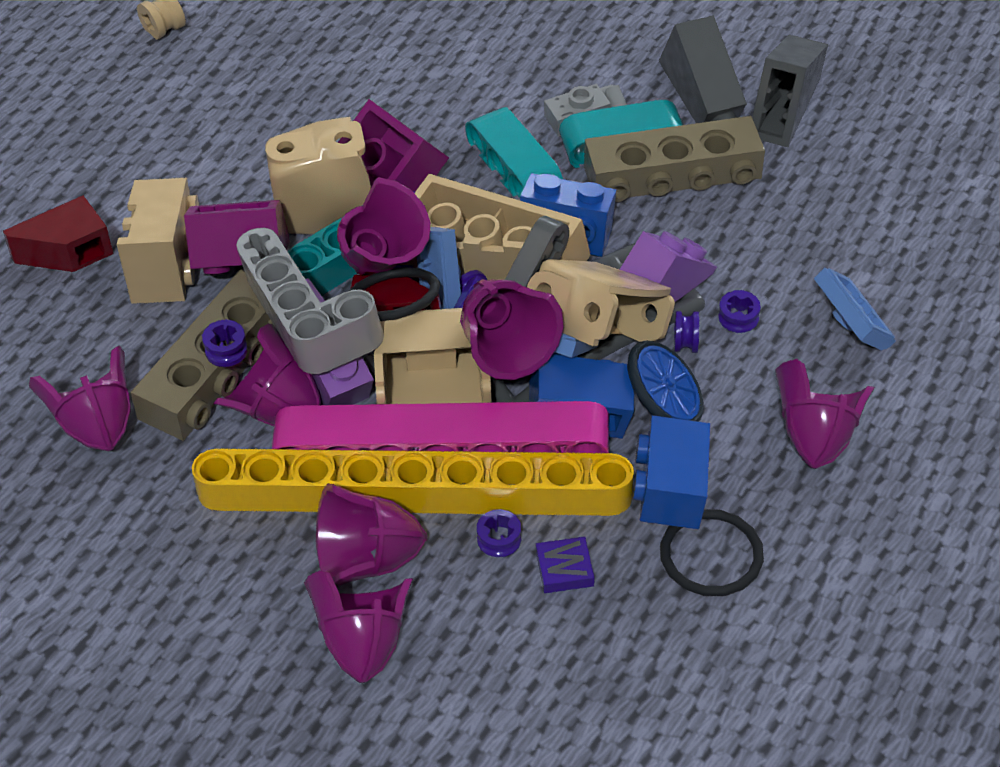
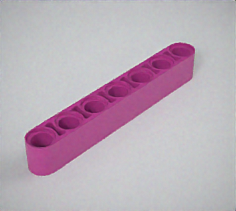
[272,401,609,453]

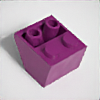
[184,200,290,274]

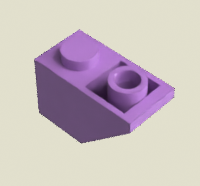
[619,231,717,302]

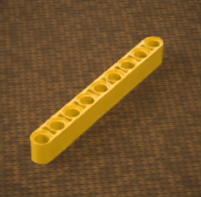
[192,449,634,516]

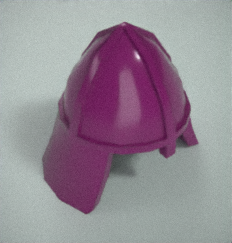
[337,177,431,275]
[460,279,564,380]
[213,323,321,426]
[29,345,131,452]
[775,359,875,469]
[316,483,427,587]
[304,570,413,683]

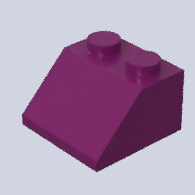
[338,99,449,192]

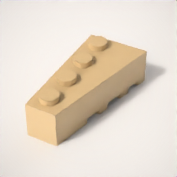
[399,174,591,280]

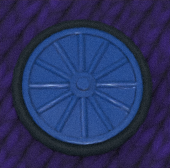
[627,340,704,422]

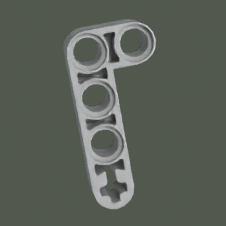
[236,228,384,374]

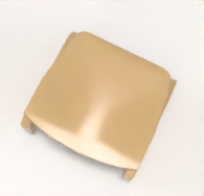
[265,117,371,234]
[527,259,675,346]
[374,308,491,404]

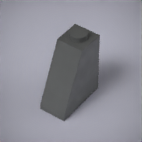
[659,15,747,123]
[752,34,828,147]

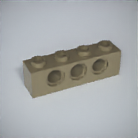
[584,116,765,202]
[130,269,275,441]

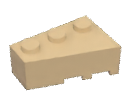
[117,178,199,304]

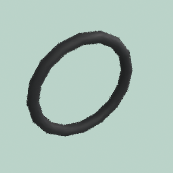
[349,267,440,321]
[660,509,764,596]

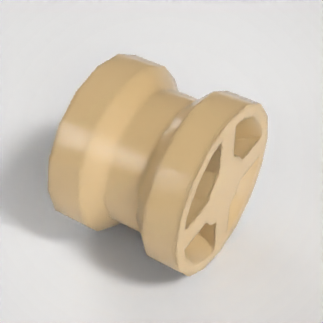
[137,0,186,40]

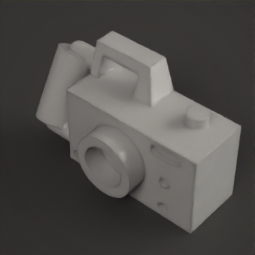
[544,84,627,137]

